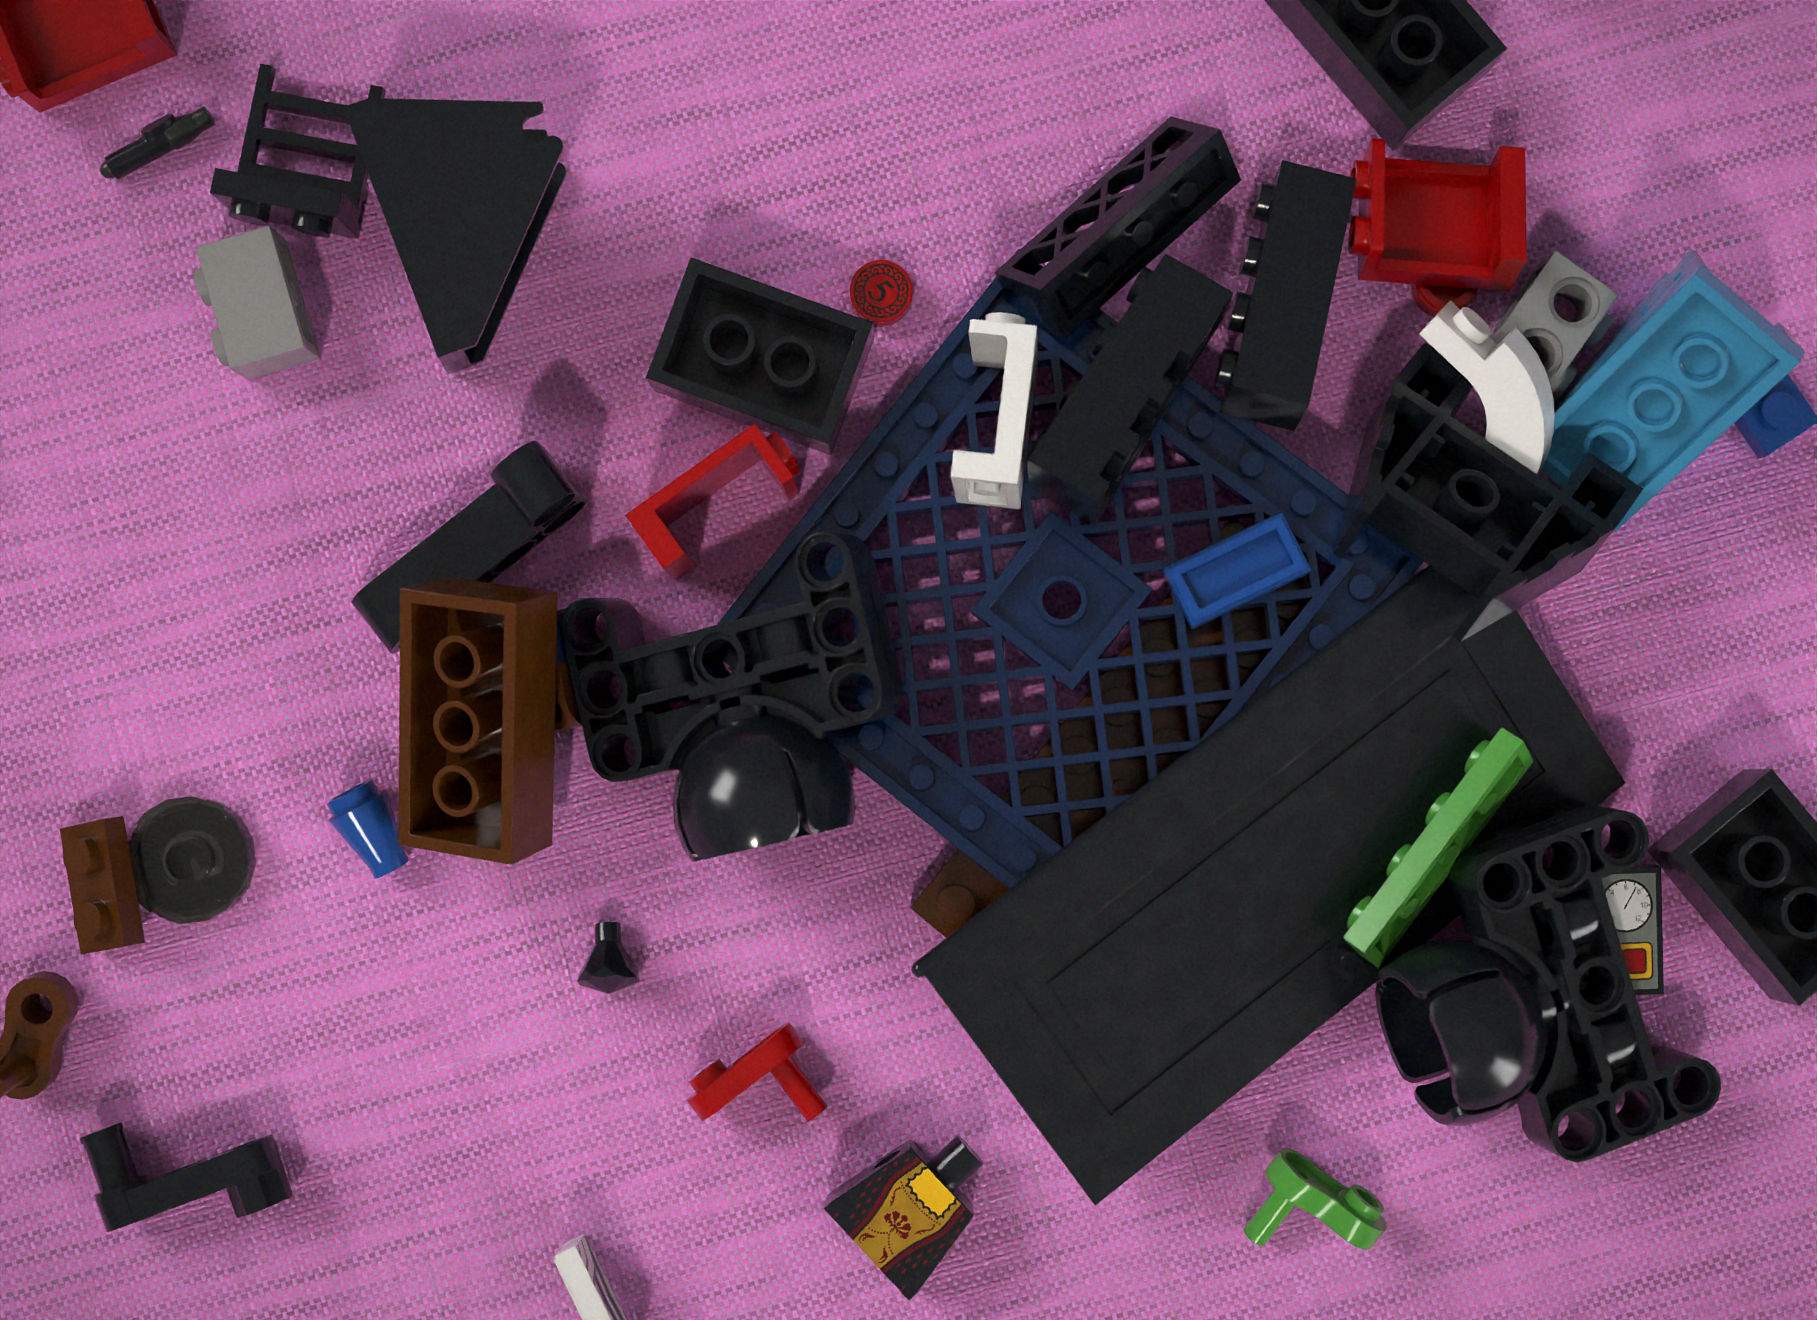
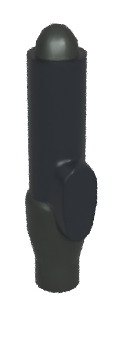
[100,106,215,179]

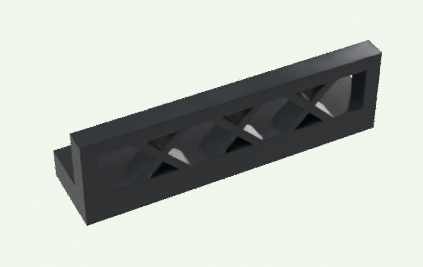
[994,116,1241,339]

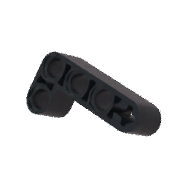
[351,441,587,654]

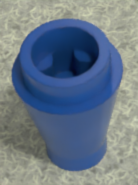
[326,779,409,879]

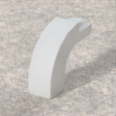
[1419,300,1555,475]

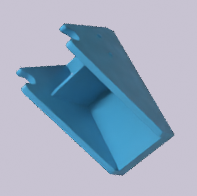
[1541,249,1805,532]

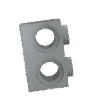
[1489,251,1619,401]

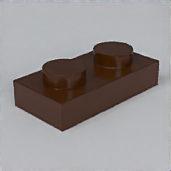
[60,816,145,955]

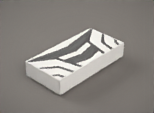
[554,1233,626,1320]

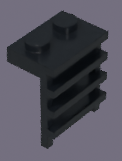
[210,64,386,239]

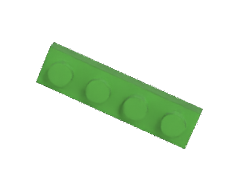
[1343,727,1534,968]

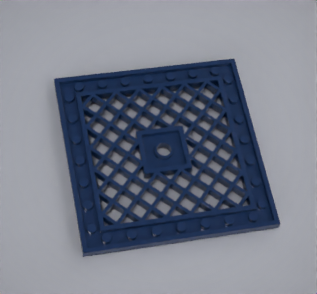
[717,249,1424,889]

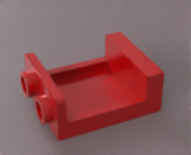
[0,0,177,113]
[1348,138,1527,292]

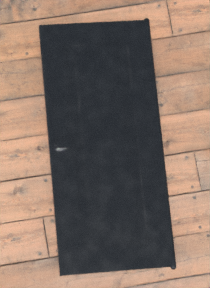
[911,565,1625,1205]

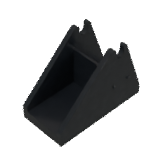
[343,98,566,374]

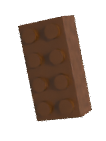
[398,577,558,865]

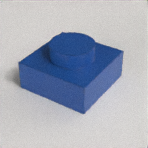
[1734,374,1817,459]

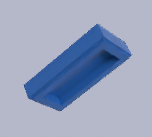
[1163,512,1311,630]

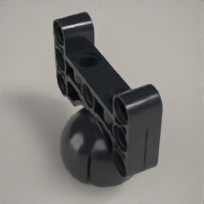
[561,532,903,862]
[1375,805,1721,1163]

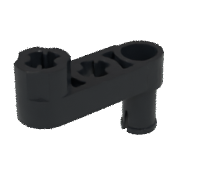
[79,1122,293,1232]

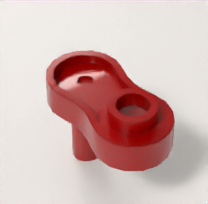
[686,1022,828,1122]

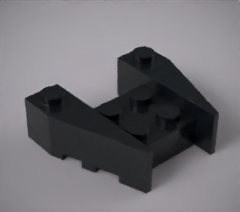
[1333,342,1643,642]

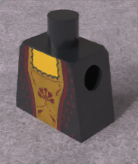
[824,1135,984,1300]

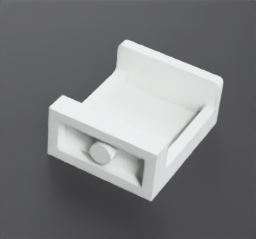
[950,312,1038,509]

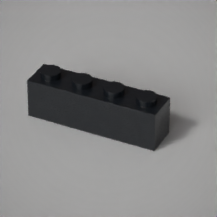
[1214,160,1356,431]

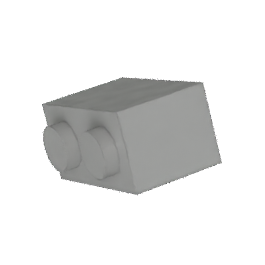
[194,226,320,380]

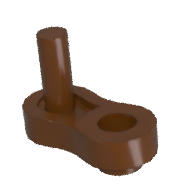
[0,971,78,1100]

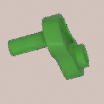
[1244,1148,1387,1250]

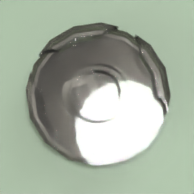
[128,796,256,924]

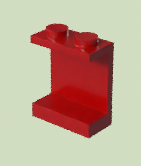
[625,423,801,581]

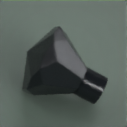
[577,922,640,994]

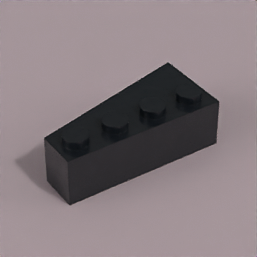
[1025,253,1233,526]

